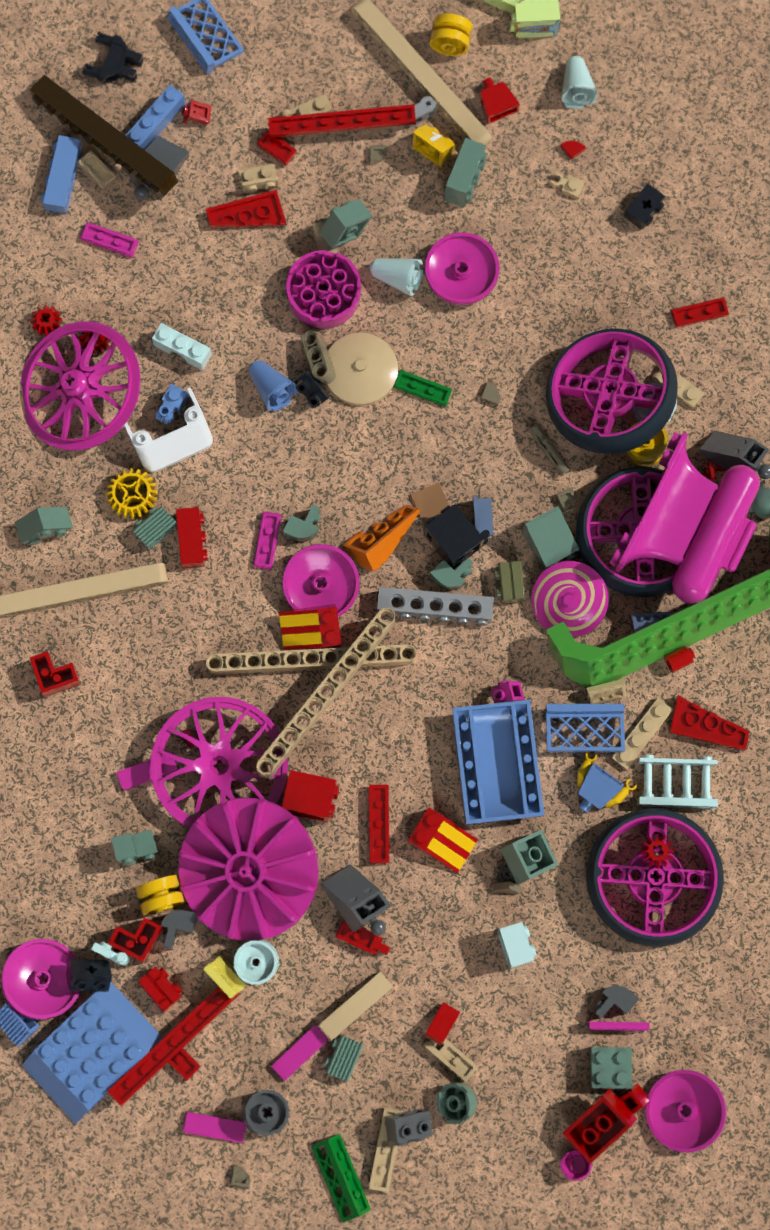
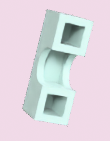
[152,323,212,371]

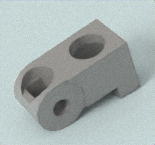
[406,96,436,128]

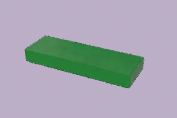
[393,370,452,407]

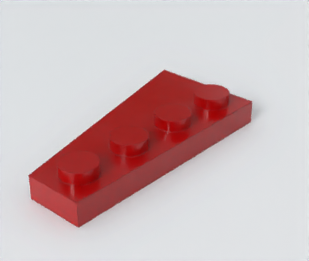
[205,190,287,228]
[669,695,750,751]

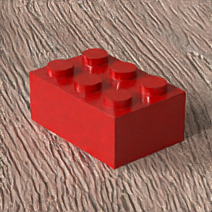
[562,1088,637,1164]

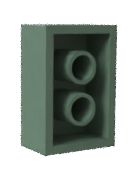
[444,138,488,208]

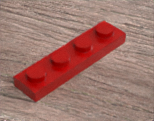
[369,784,390,864]

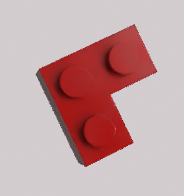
[29,651,81,697]
[108,917,163,963]

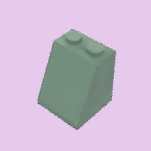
[522,506,579,571]

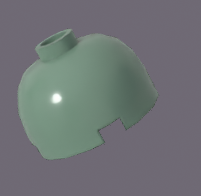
[749,480,770,519]
[437,1082,478,1124]

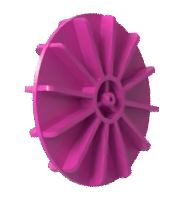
[179,798,319,941]

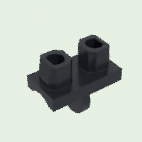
[294,371,330,408]

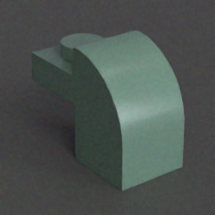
[283,504,322,542]
[429,558,473,590]

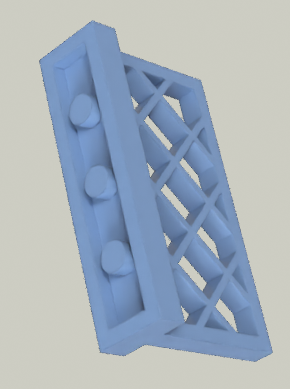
[168,0,244,74]
[545,704,625,752]

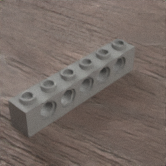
[377,587,494,626]

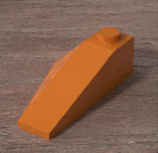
[342,505,420,572]

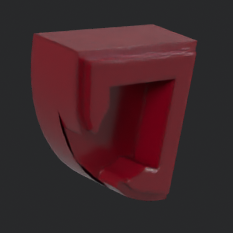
[179,730,205,749]

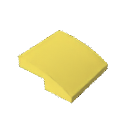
[203,955,249,999]

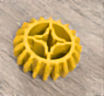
[106,468,158,519]

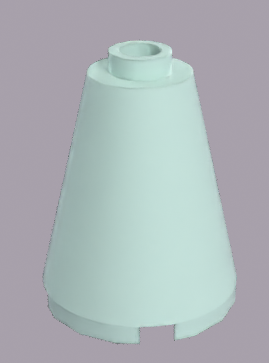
[561,56,598,109]
[370,258,423,296]

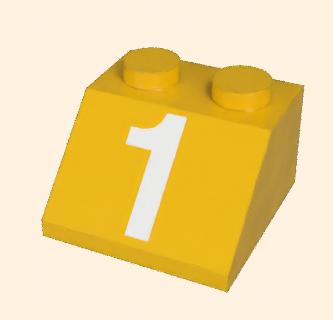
[412,124,455,168]

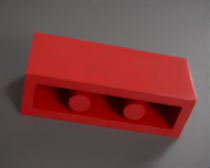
[176,507,208,569]

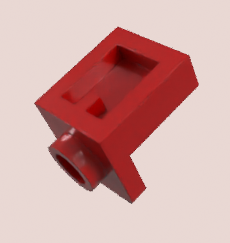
[181,100,211,125]

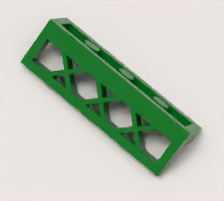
[311,1134,371,1223]

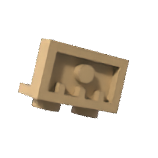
[238,164,279,194]

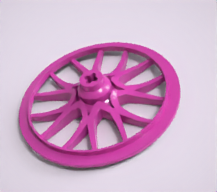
[21,321,141,451]
[150,697,288,828]

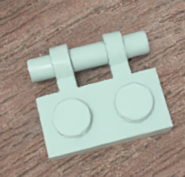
[91,941,130,965]

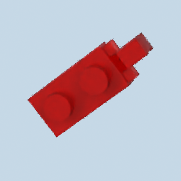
[335,919,390,955]

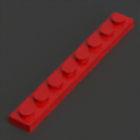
[268,104,416,138]
[107,987,240,1107]

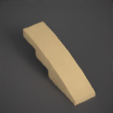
[318,972,393,1041]

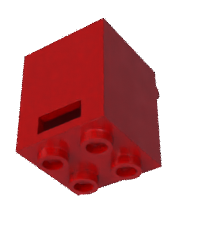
[282,770,339,822]

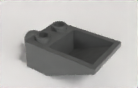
[129,136,190,201]
[698,431,770,479]
[320,865,391,936]

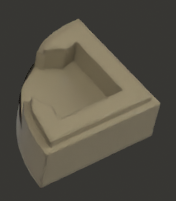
[369,145,387,165]
[481,381,500,406]
[555,487,574,512]
[493,881,521,894]
[230,1165,250,1189]

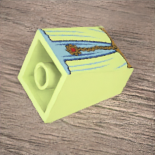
[510,0,560,38]

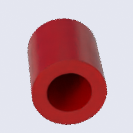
[664,646,695,673]

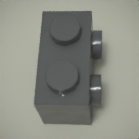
[385,1109,432,1146]

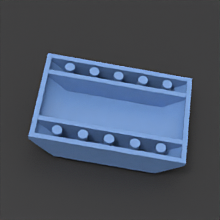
[452,700,545,825]
[22,982,163,1124]

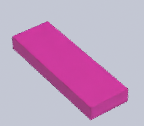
[80,222,139,258]
[253,511,282,570]
[116,752,178,791]
[587,1021,649,1031]
[271,1025,329,1081]
[183,1112,246,1143]

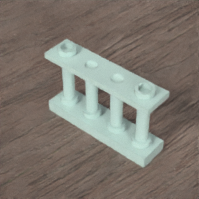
[637,755,718,809]

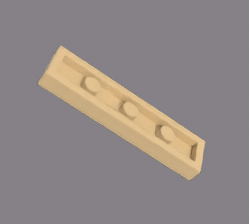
[611,698,673,771]
[369,1107,404,1193]

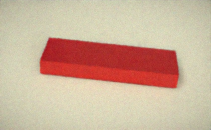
[670,297,729,329]

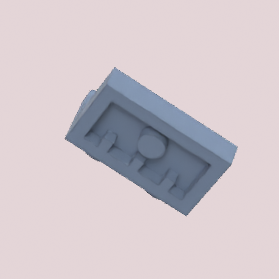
[630,611,670,633]

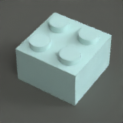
[497,922,536,969]

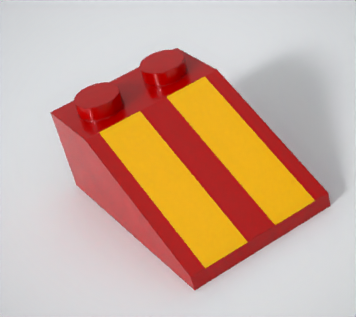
[279,604,342,650]
[408,807,478,873]

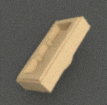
[77,150,116,190]
[586,679,626,704]

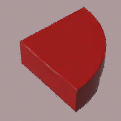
[560,141,586,160]

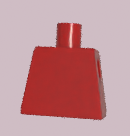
[479,77,520,125]

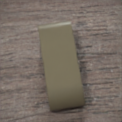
[302,330,335,384]

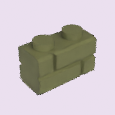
[494,561,525,604]

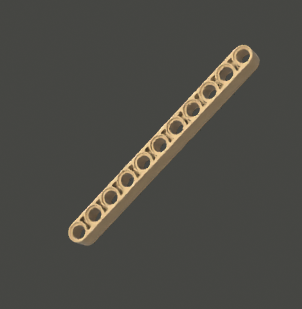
[351,0,492,145]
[0,563,168,619]
[256,608,395,779]
[206,644,417,674]

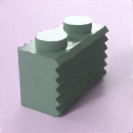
[132,506,177,550]
[324,1035,364,1082]

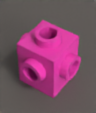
[491,680,525,703]

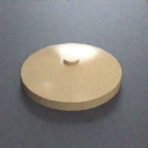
[323,333,398,406]

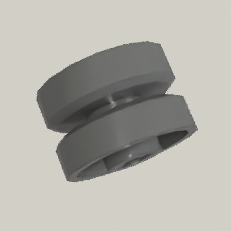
[242,1090,289,1136]

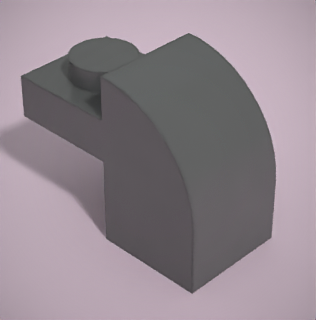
[161,910,197,950]
[593,986,639,1019]

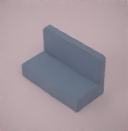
[472,495,494,537]

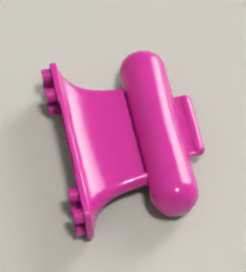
[609,432,760,604]

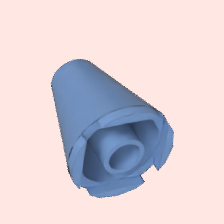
[249,360,297,411]

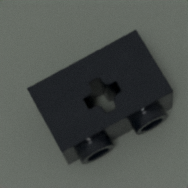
[624,183,665,229]
[66,959,112,991]

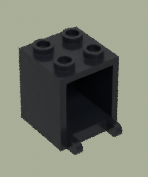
[424,504,490,569]

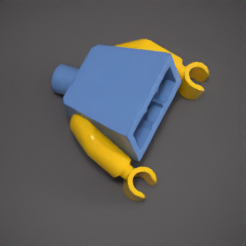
[577,752,637,813]

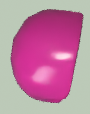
[560,1149,592,1181]

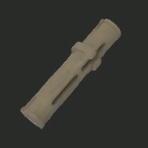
[528,424,571,476]

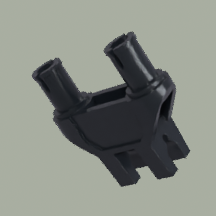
[82,31,144,84]

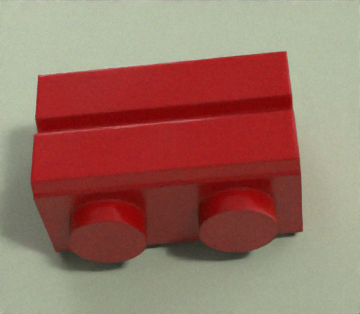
[138,966,182,1013]

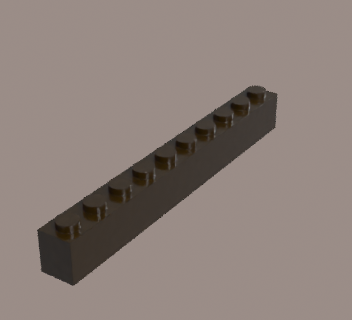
[29,74,178,197]

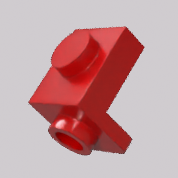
[704,460,726,482]

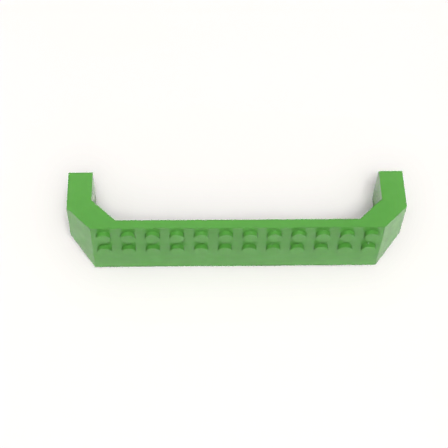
[546,525,770,688]

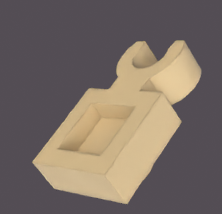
[550,172,585,199]

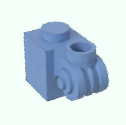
[155,384,189,425]

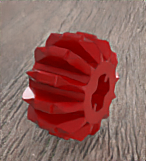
[30,304,63,336]
[79,332,111,356]
[639,834,674,869]

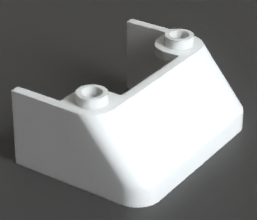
[124,388,213,473]

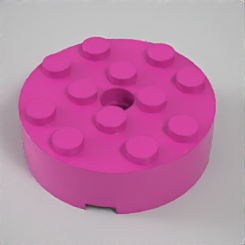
[286,250,361,329]

